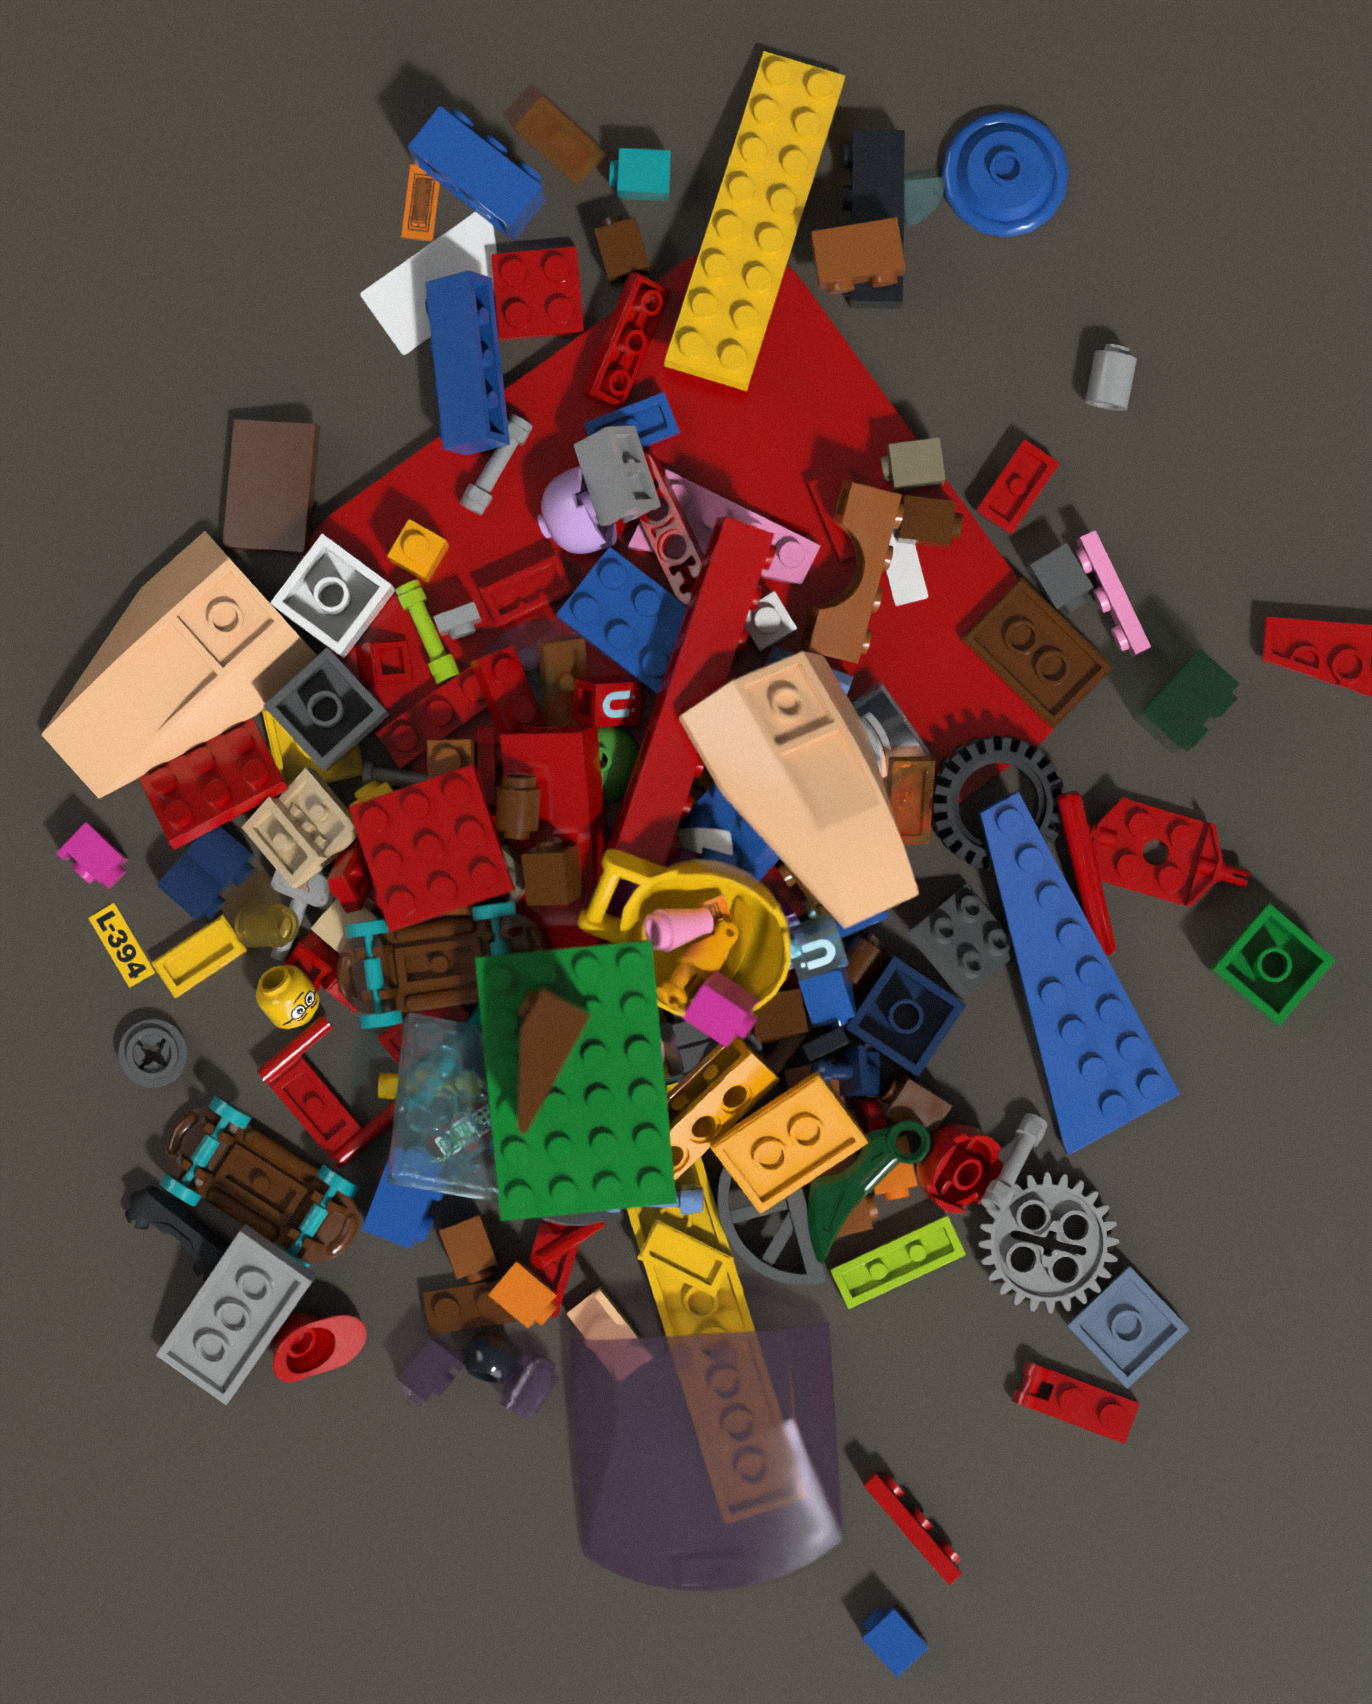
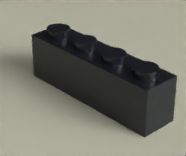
[842,130,905,309]

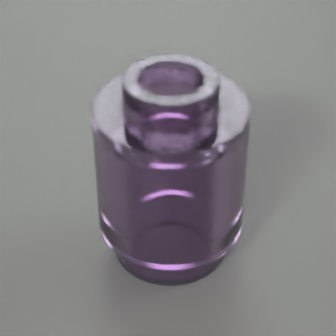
[499,1352,560,1420]

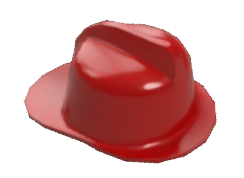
[269,1312,367,1383]

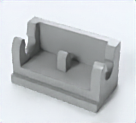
[574,426,661,526]

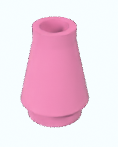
[644,907,713,952]

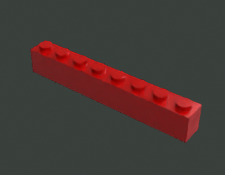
[607,517,776,867]

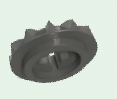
[118,1019,188,1088]

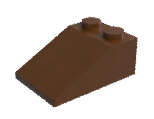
[517,982,590,1134]

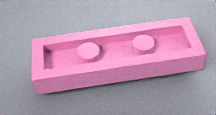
[1074,530,1151,658]

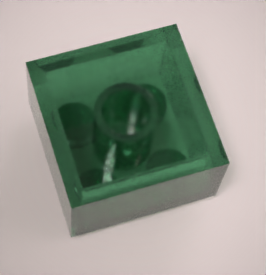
[1134,649,1239,754]

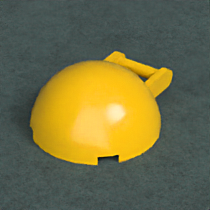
[577,849,791,1016]

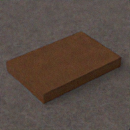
[222,419,320,554]
[960,577,1114,730]

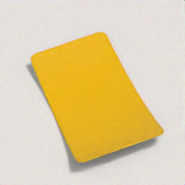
[718,898,755,981]

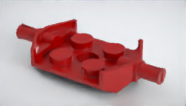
[1063,797,1250,907]

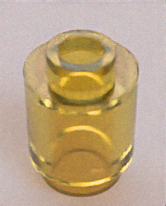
[235,904,299,948]

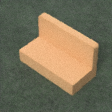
[566,1286,654,1382]

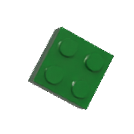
[1207,903,1336,1026]

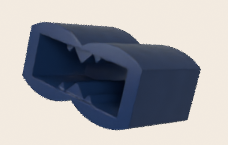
[157,826,255,921]

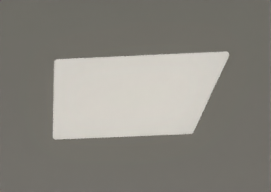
[360,212,497,355]

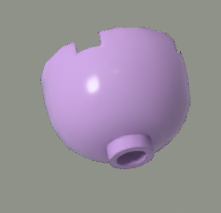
[538,466,617,554]

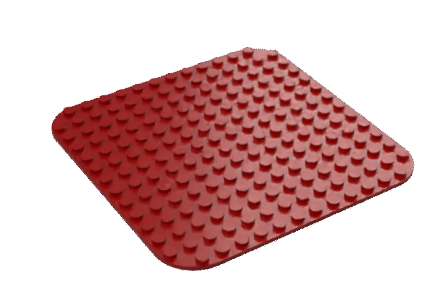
[301,253,1053,1011]

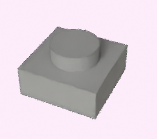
[433,602,482,640]

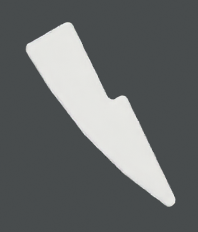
[675,828,733,855]

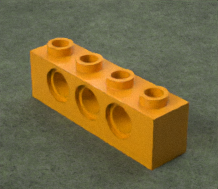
[666,1036,780,1180]

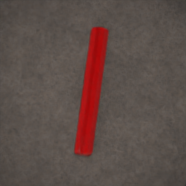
[1057,791,1116,955]

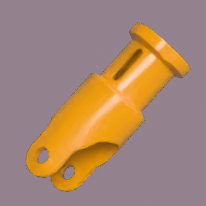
[656,922,739,1013]

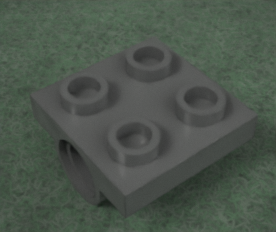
[907,884,1015,1000]

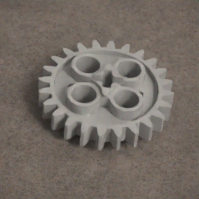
[977,1172,1119,1314]

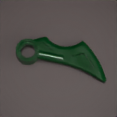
[808,1119,931,1263]

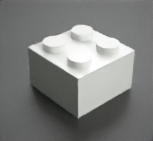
[270,534,395,659]

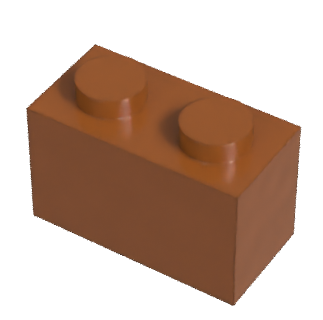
[810,217,906,294]

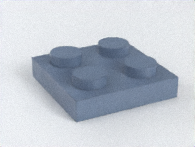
[1066,1265,1190,1389]

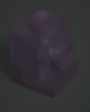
[399,1335,465,1406]

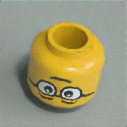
[255,965,320,1029]

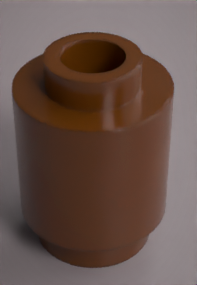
[495,774,541,839]
[841,931,891,998]

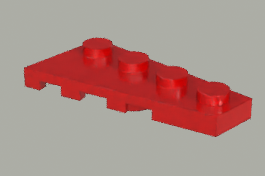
[1261,617,1372,698]

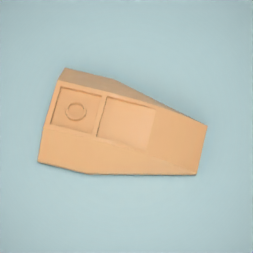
[41,531,317,799]
[679,651,918,929]

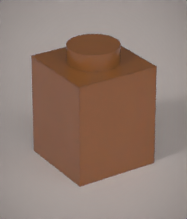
[439,1213,500,1283]

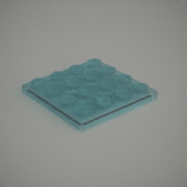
[387,1013,499,1203]

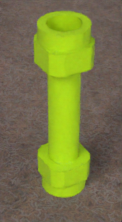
[395,580,460,685]

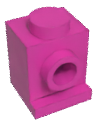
[56,822,129,889]

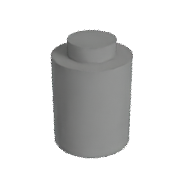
[1085,344,1137,411]

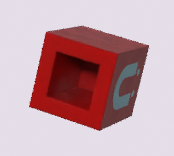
[573,675,644,727]

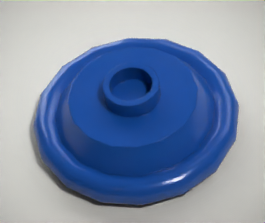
[941,110,1069,238]

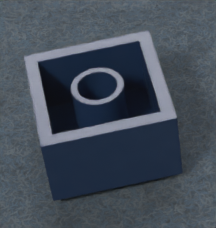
[844,956,967,1077]

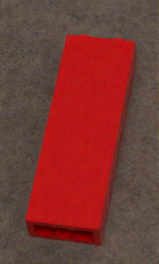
[500,725,614,949]

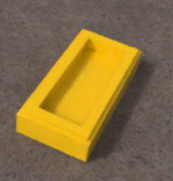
[151,915,248,998]
[637,1219,734,1297]

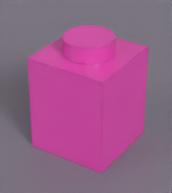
[683,971,760,1048]

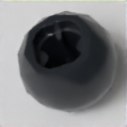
[463,1331,517,1384]

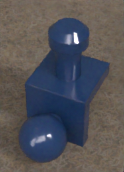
[811,1046,882,1096]

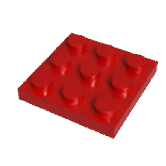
[349,765,516,932]

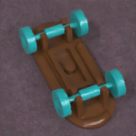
[337,901,549,1029]
[159,1095,360,1268]

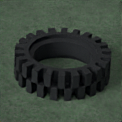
[927,734,1064,871]

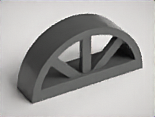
[717,1165,827,1285]

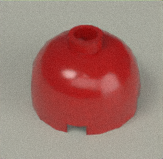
[915,1124,1003,1213]

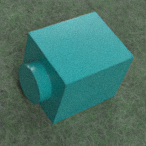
[609,148,671,201]

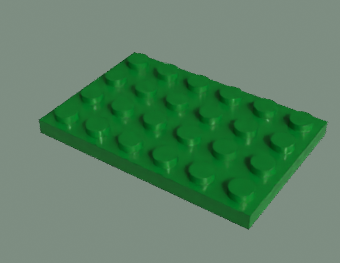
[475,940,677,1221]

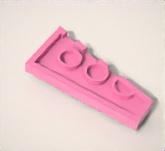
[628,469,821,586]

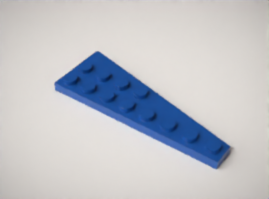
[978,791,1180,1155]

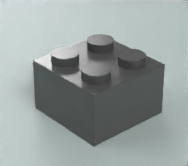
[263,647,389,773]

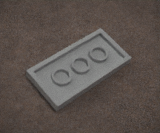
[156,1224,317,1405]

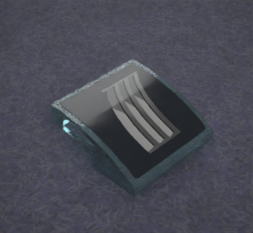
[851,682,934,792]

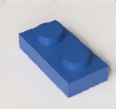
[584,392,680,449]

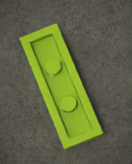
[830,1215,966,1309]

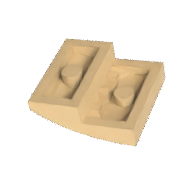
[241,767,358,888]

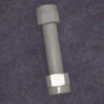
[459,414,533,516]
[981,1113,1048,1214]

